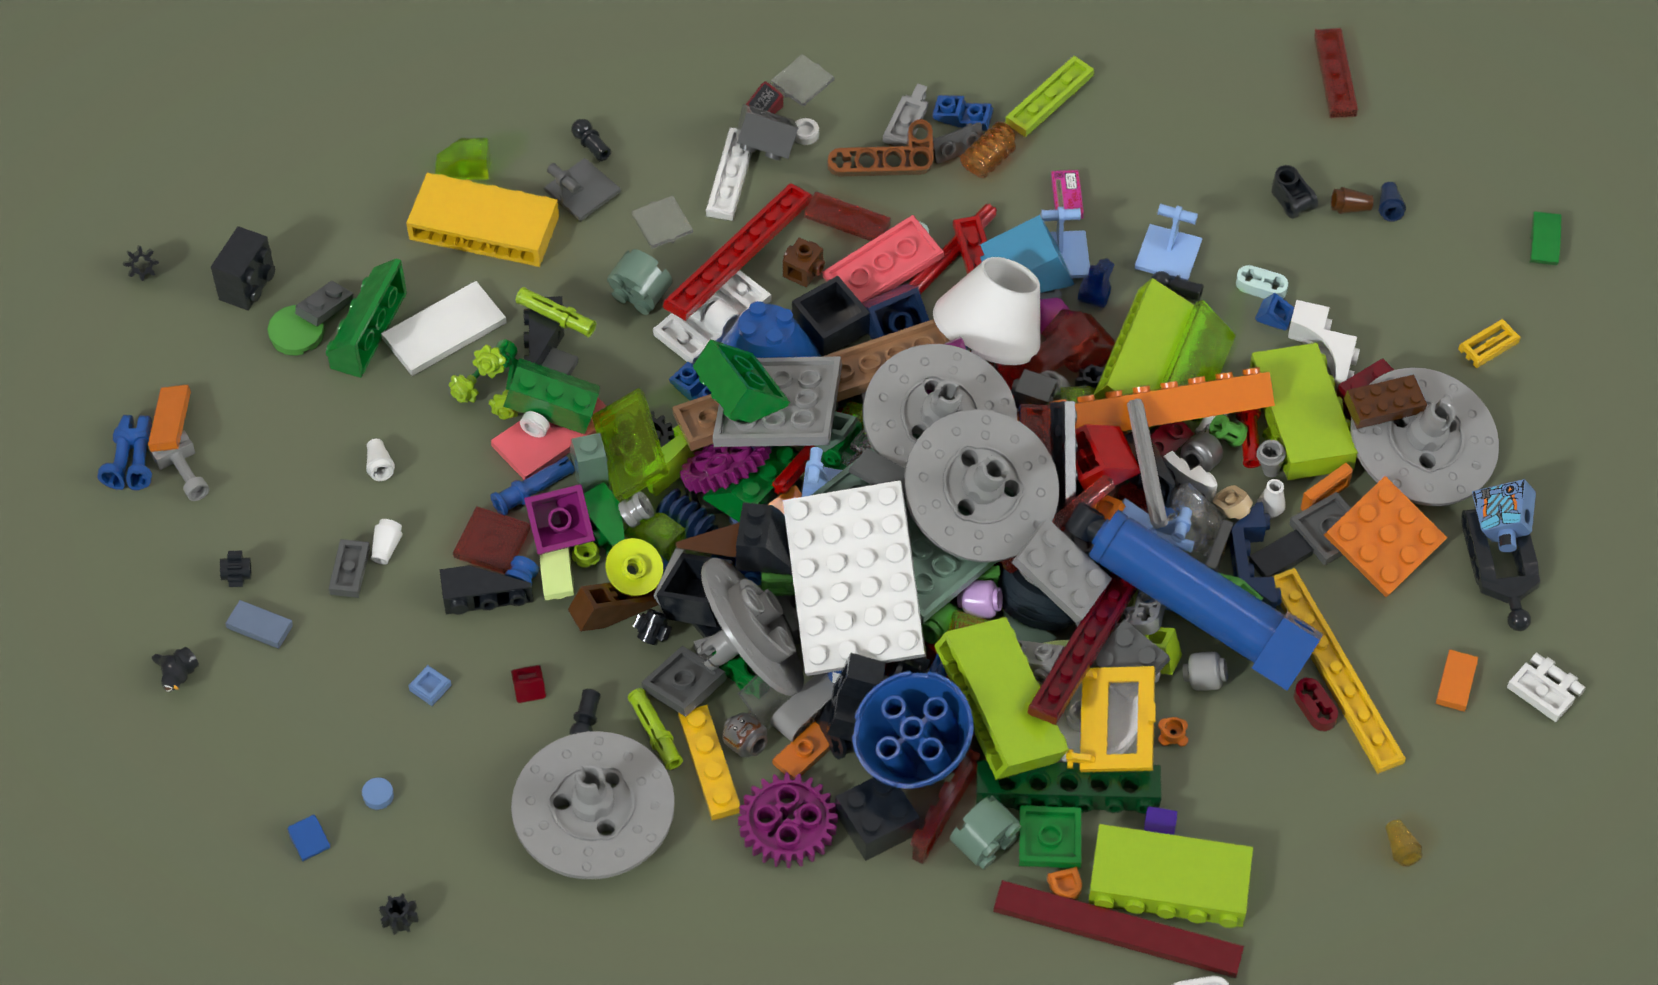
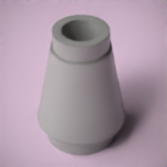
[1257,440,1286,478]

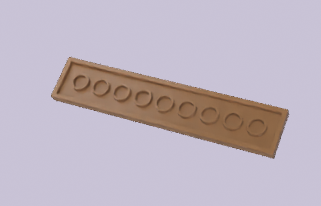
[672,319,950,451]

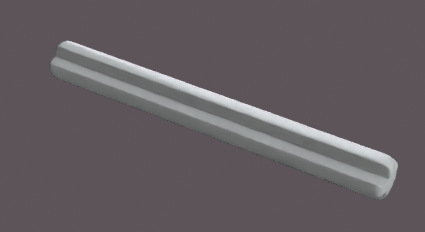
[1127,399,1168,529]

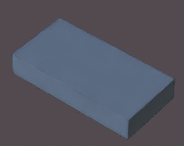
[225,600,293,649]

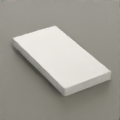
[381,281,507,376]

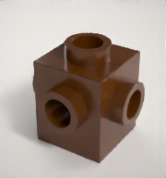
[783,237,825,288]

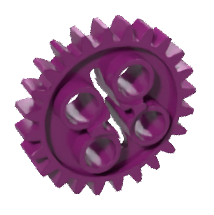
[680,444,772,494]
[738,773,838,868]

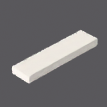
[706,127,752,221]

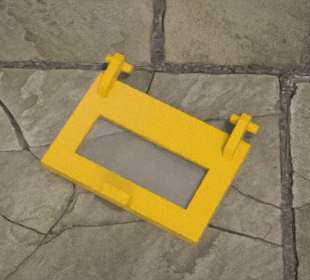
[1066,666,1156,772]

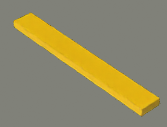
[1271,568,1406,774]

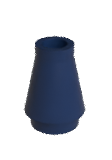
[1379,182,1406,222]

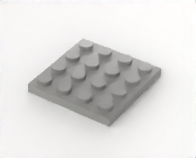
[712,356,842,447]

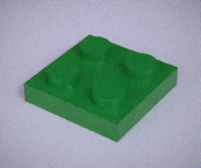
[1019,805,1081,868]

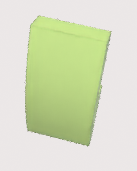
[540,548,574,600]

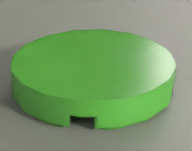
[267,305,325,356]

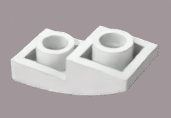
[1163,451,1217,503]

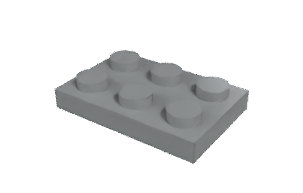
[1012,518,1112,623]

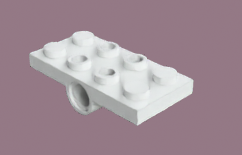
[653,270,771,365]

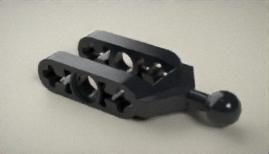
[1461,509,1540,631]

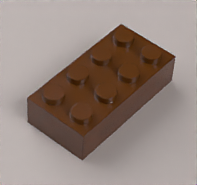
[1344,374,1427,429]

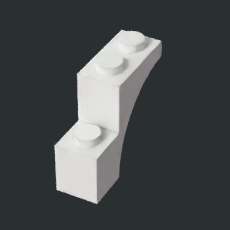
[1288,300,1360,395]

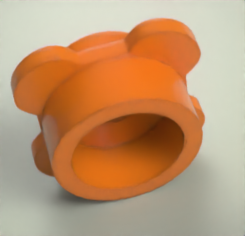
[1158,717,1188,747]

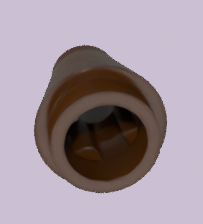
[1331,187,1374,214]

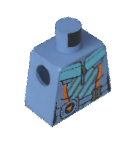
[1472,479,1536,552]

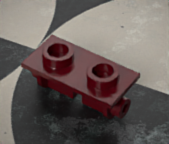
[1150,421,1194,459]

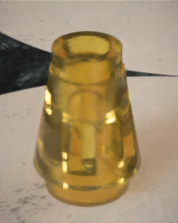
[1385,819,1422,866]

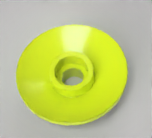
[605,538,663,596]

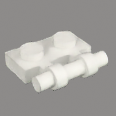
[1507,652,1586,722]

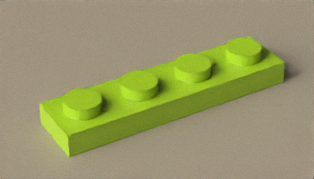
[1005,56,1094,137]

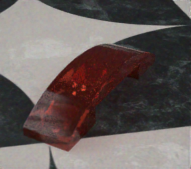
[996,311,1097,390]

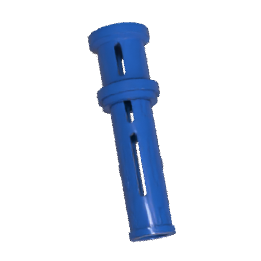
[490,456,575,516]

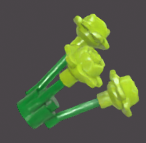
[448,339,520,420]

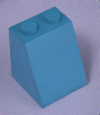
[980,215,1074,293]

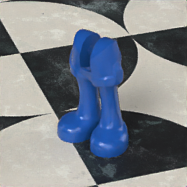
[97,415,152,490]

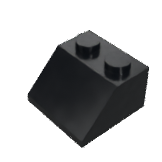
[736,502,792,575]

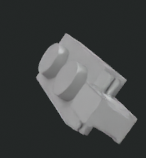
[883,83,928,147]

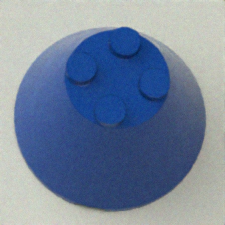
[721,301,821,358]
[852,671,974,789]

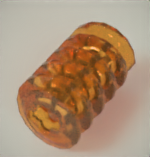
[959,121,1016,179]

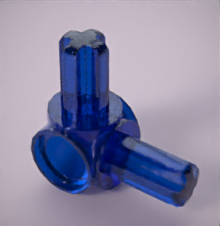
[1077,258,1114,308]

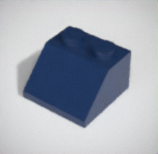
[862,284,929,340]

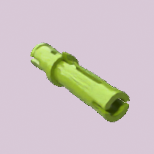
[515,287,597,337]
[627,688,683,770]

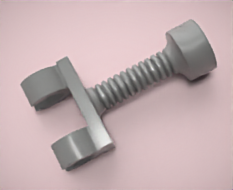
[148,430,209,501]

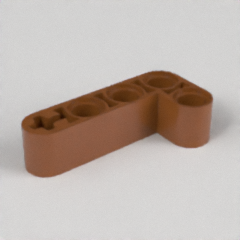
[827,119,933,177]

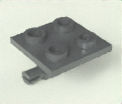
[544,158,621,222]

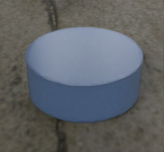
[362,778,394,810]

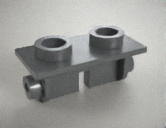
[933,122,985,164]

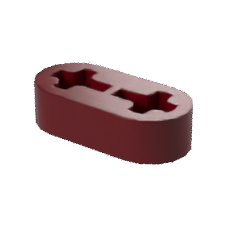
[1294,677,1338,731]

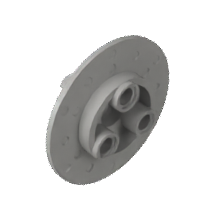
[863,344,1017,468]
[1351,368,1499,506]
[904,409,1059,563]
[697,558,804,696]
[511,731,675,879]

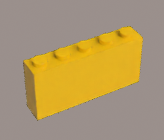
[406,173,559,267]

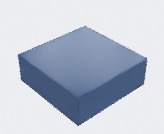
[408,665,452,706]

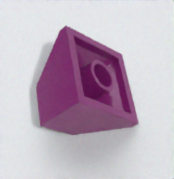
[524,484,595,555]

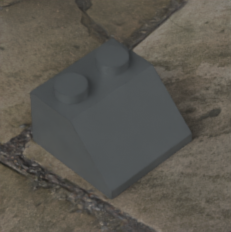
[735,104,798,161]

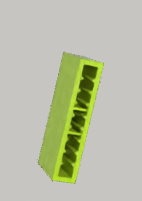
[1094,278,1207,431]
[1249,343,1358,480]
[934,617,1069,780]
[1088,824,1253,928]

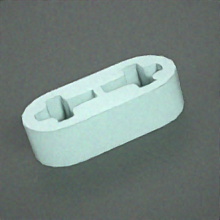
[1236,265,1288,299]

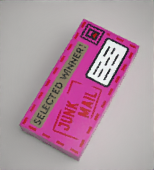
[1051,170,1084,219]

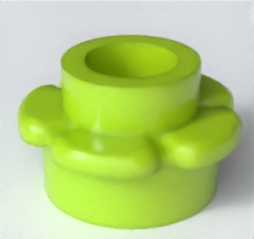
[572,542,600,568]

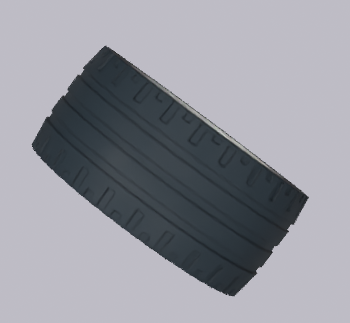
[998,557,1075,631]

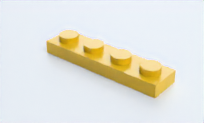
[678,705,740,821]

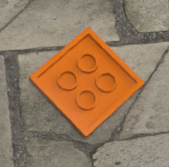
[1324,476,1447,597]

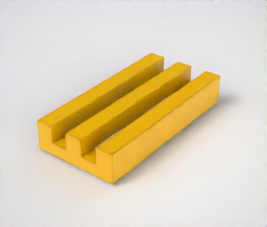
[1458,319,1521,369]

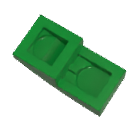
[1530,211,1561,265]

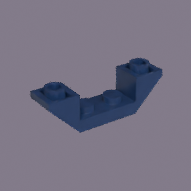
[1229,502,1281,610]

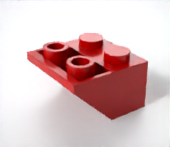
[1075,424,1141,498]

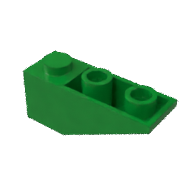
[584,482,629,572]

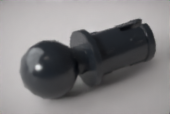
[571,119,611,162]
[1151,271,1204,302]
[570,689,601,735]

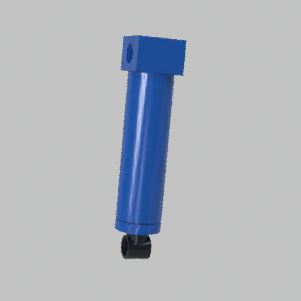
[1064,501,1323,691]

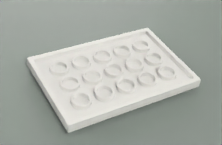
[783,480,926,676]

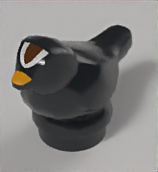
[152,647,199,692]

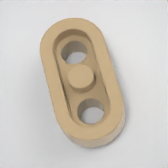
[1212,485,1253,519]

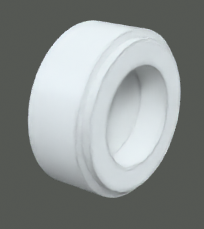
[795,118,819,145]
[520,411,550,437]

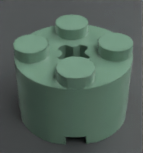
[607,249,672,315]
[950,796,1021,870]

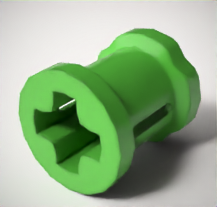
[1209,414,1247,447]

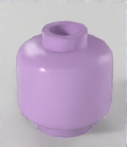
[957,580,1003,618]

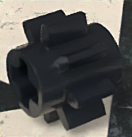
[123,245,159,281]
[1075,364,1105,398]
[220,550,252,587]
[633,609,673,645]
[379,893,419,935]

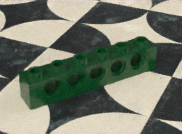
[976,760,1162,814]

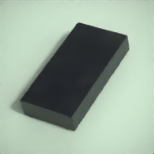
[1249,529,1314,577]

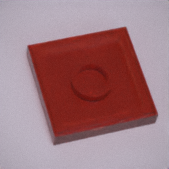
[453,506,530,574]

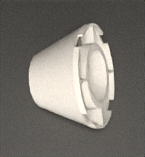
[933,257,1040,365]

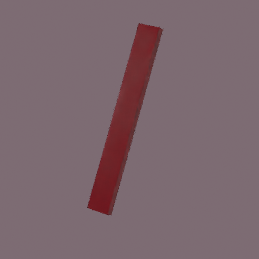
[1027,572,1137,725]
[993,880,1244,978]

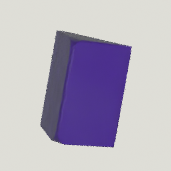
[1143,807,1178,835]

